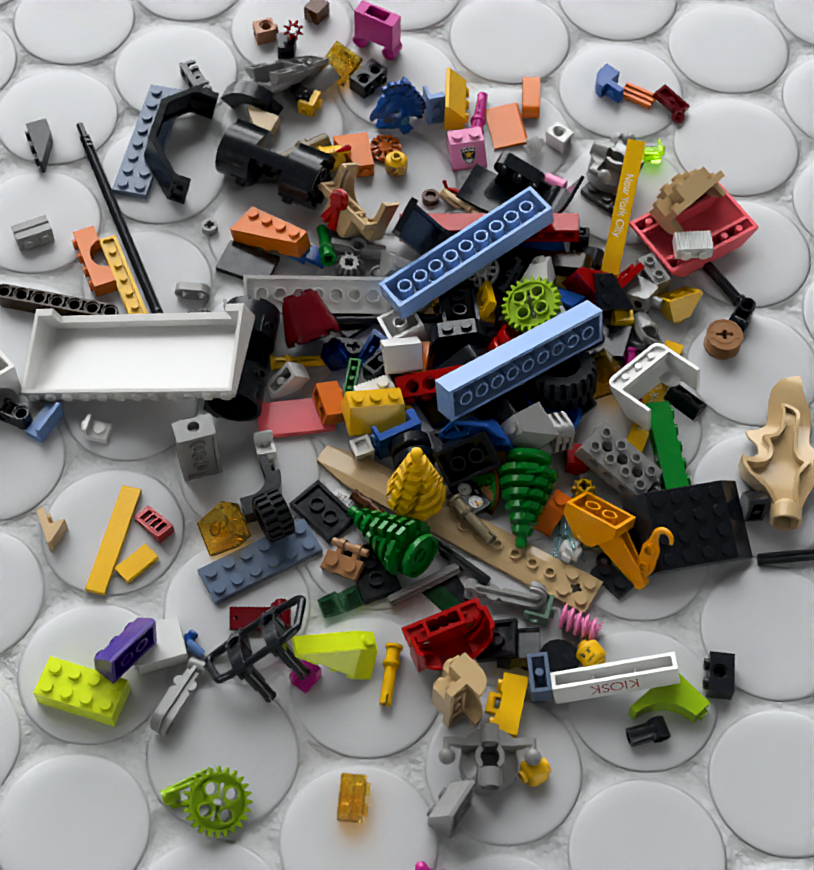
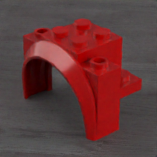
[401,597,495,673]

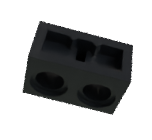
[349,58,387,99]

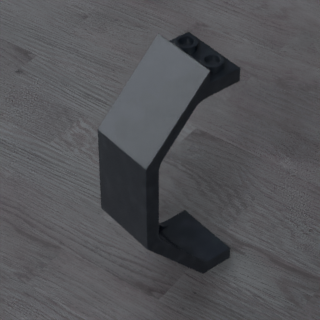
[144,83,219,204]
[392,197,525,297]

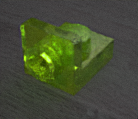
[642,139,665,163]

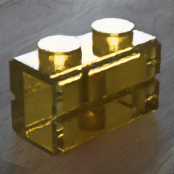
[337,773,371,823]

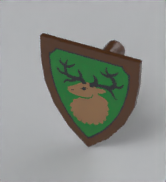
[472,468,501,516]

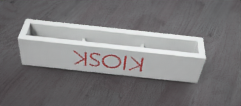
[550,652,680,704]

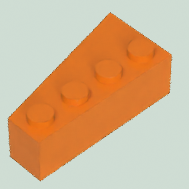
[230,206,311,258]

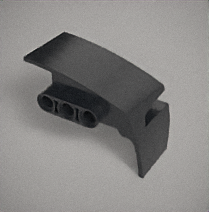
[456,151,585,213]

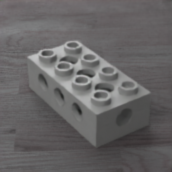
[171,414,222,482]
[574,420,663,499]

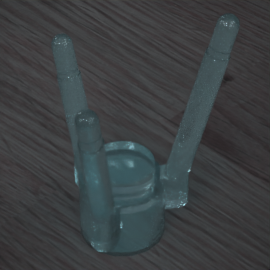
[553,519,585,562]

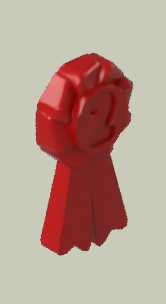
[320,189,349,231]

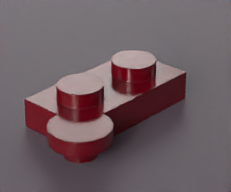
[653,84,690,124]

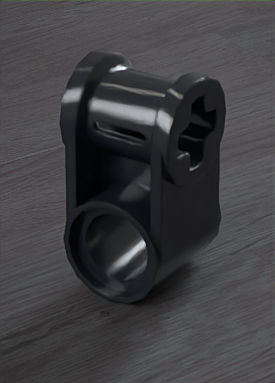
[570,243,604,270]
[729,297,756,334]
[0,398,33,430]

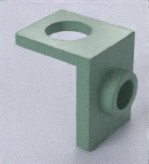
[523,594,556,627]

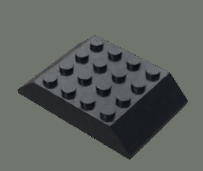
[621,480,753,576]

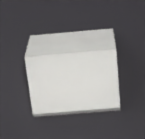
[380,336,423,375]

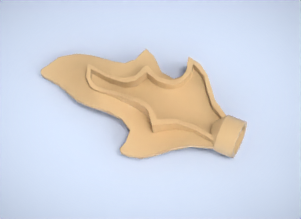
[738,376,814,530]

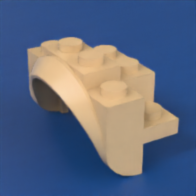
[649,166,727,235]
[432,653,487,728]

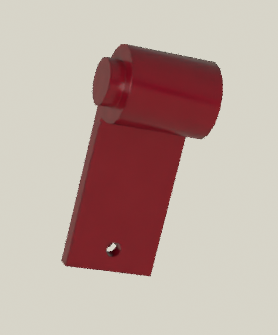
[229,598,291,631]

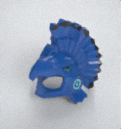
[369,76,426,135]

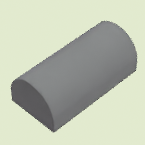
[304,64,341,94]

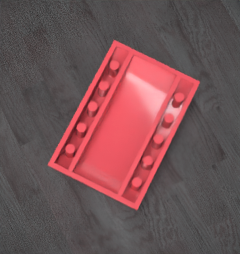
[629,182,759,277]

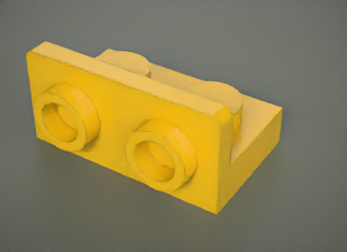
[476,280,497,323]

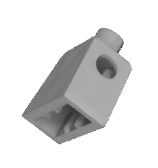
[622,275,665,312]

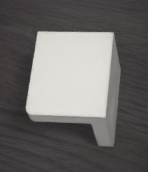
[349,434,375,460]

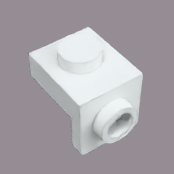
[253,430,277,461]

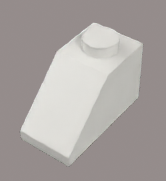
[266,361,311,400]

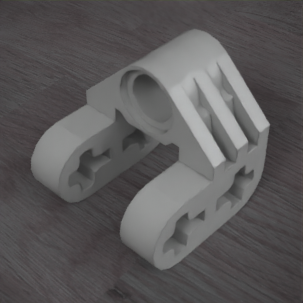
[540,411,575,454]

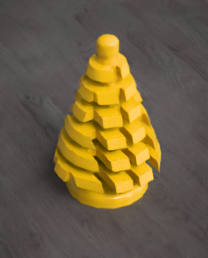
[385,447,447,521]

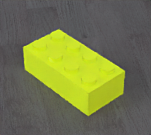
[33,656,131,727]

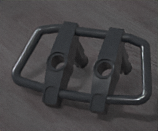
[204,595,311,703]

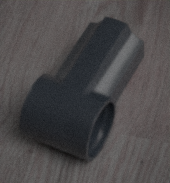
[625,716,671,747]

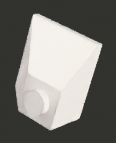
[517,255,556,294]

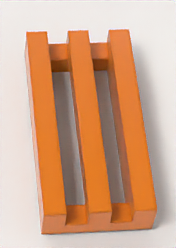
[623,82,656,109]

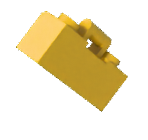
[485,672,529,738]

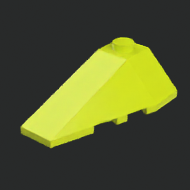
[292,631,378,680]

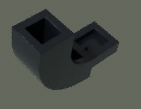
[220,81,283,116]
[240,455,282,524]

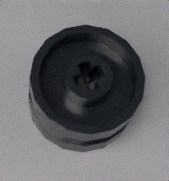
[388,430,436,471]

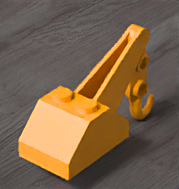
[563,491,674,590]

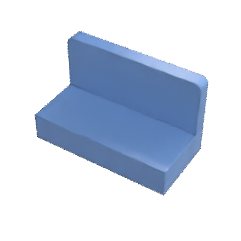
[423,86,446,125]
[25,402,64,443]

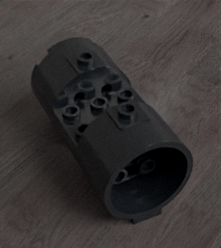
[215,118,336,210]
[203,296,281,422]

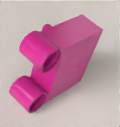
[353,0,403,60]

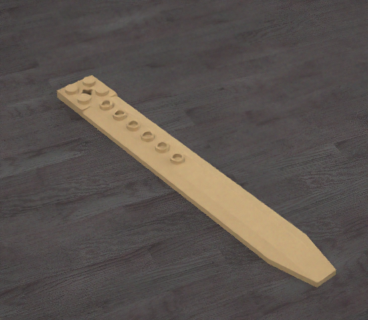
[317,445,603,616]

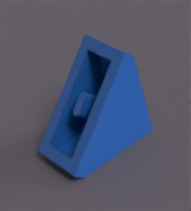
[357,329,388,365]

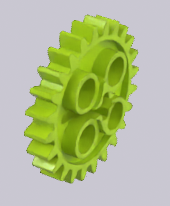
[501,276,563,334]
[182,766,253,838]

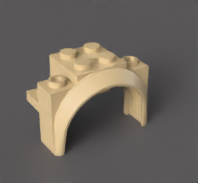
[318,162,399,241]

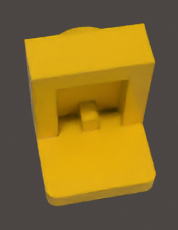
[297,90,323,118]

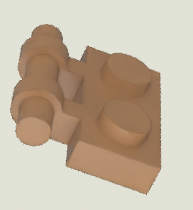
[320,537,370,582]

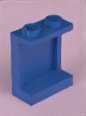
[370,408,422,460]

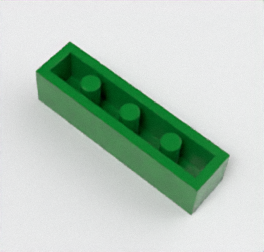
[343,358,361,397]

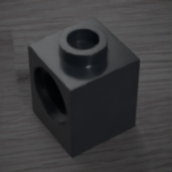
[277,32,296,59]

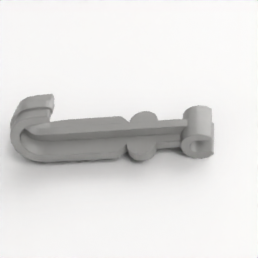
[463,578,548,610]
[150,657,206,735]

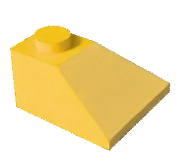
[658,286,703,324]

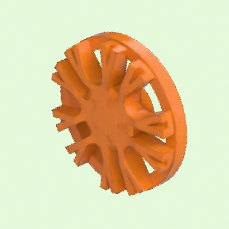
[370,134,401,162]

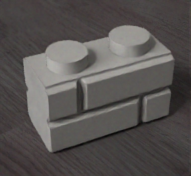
[11,215,54,251]

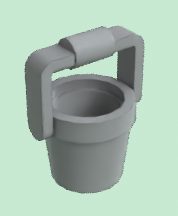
[632,311,663,345]

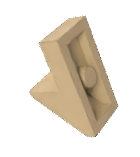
[36,507,68,552]

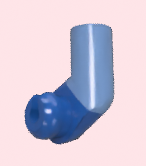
[184,629,206,659]

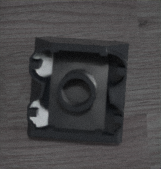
[497,627,540,671]

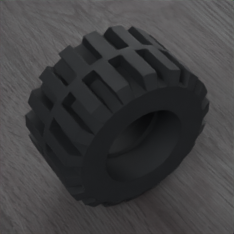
[252,488,295,543]

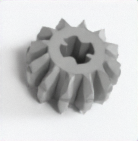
[334,252,364,277]

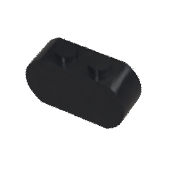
[429,318,487,357]

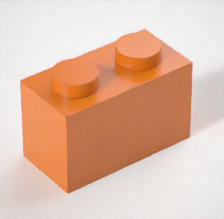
[312,380,345,426]

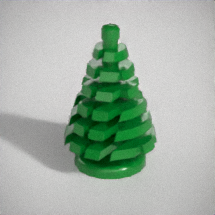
[497,448,559,549]
[348,506,439,578]

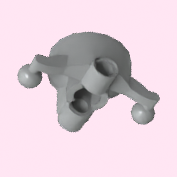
[586,131,644,194]
[438,723,542,796]

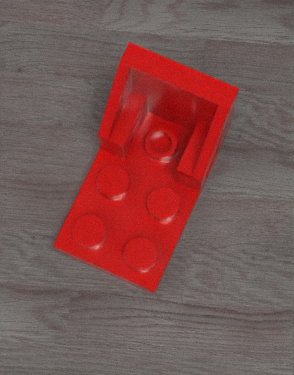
[562,262,645,306]

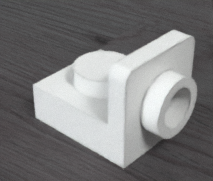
[81,414,112,444]

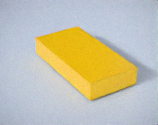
[114,543,159,584]

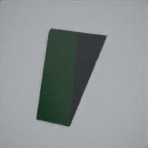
[422,575,473,628]

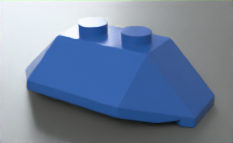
[438,417,515,452]

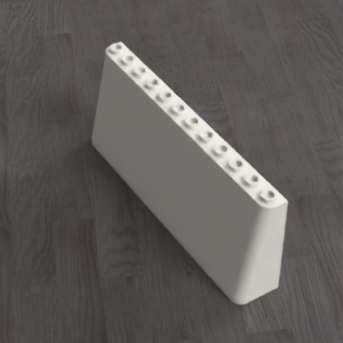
[21,303,255,402]

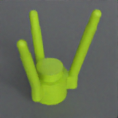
[160,769,207,809]

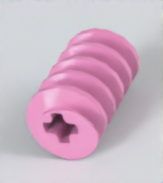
[558,604,604,641]

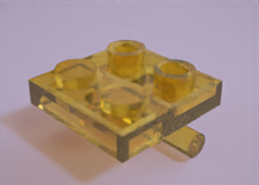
[323,40,363,87]

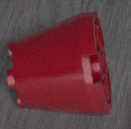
[281,288,341,349]

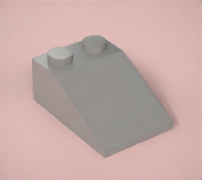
[427,779,475,838]

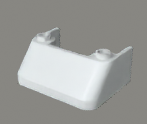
[609,343,700,431]

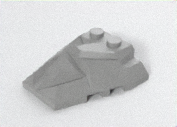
[245,55,329,95]

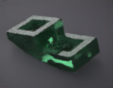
[317,585,365,618]

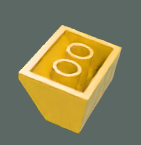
[444,68,469,130]
[340,388,405,437]

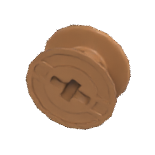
[703,319,743,360]

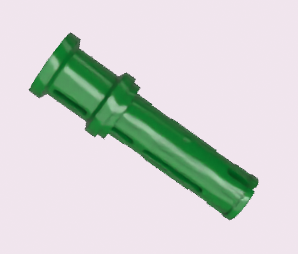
[316,224,337,266]

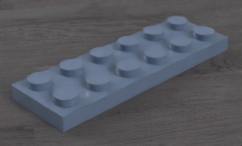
[197,518,323,605]

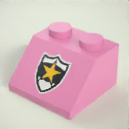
[446,127,487,172]

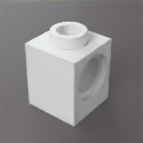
[545,122,574,153]

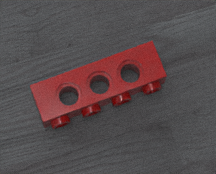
[395,364,464,405]

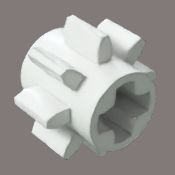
[523,135,546,156]
[559,538,583,563]

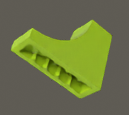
[628,673,710,723]

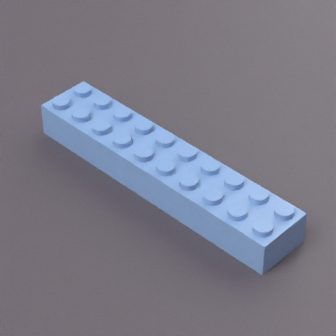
[379,186,554,320]
[435,300,602,422]

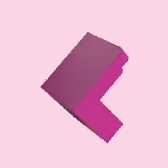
[289,660,322,693]

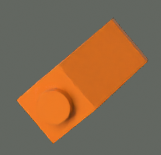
[533,489,572,538]

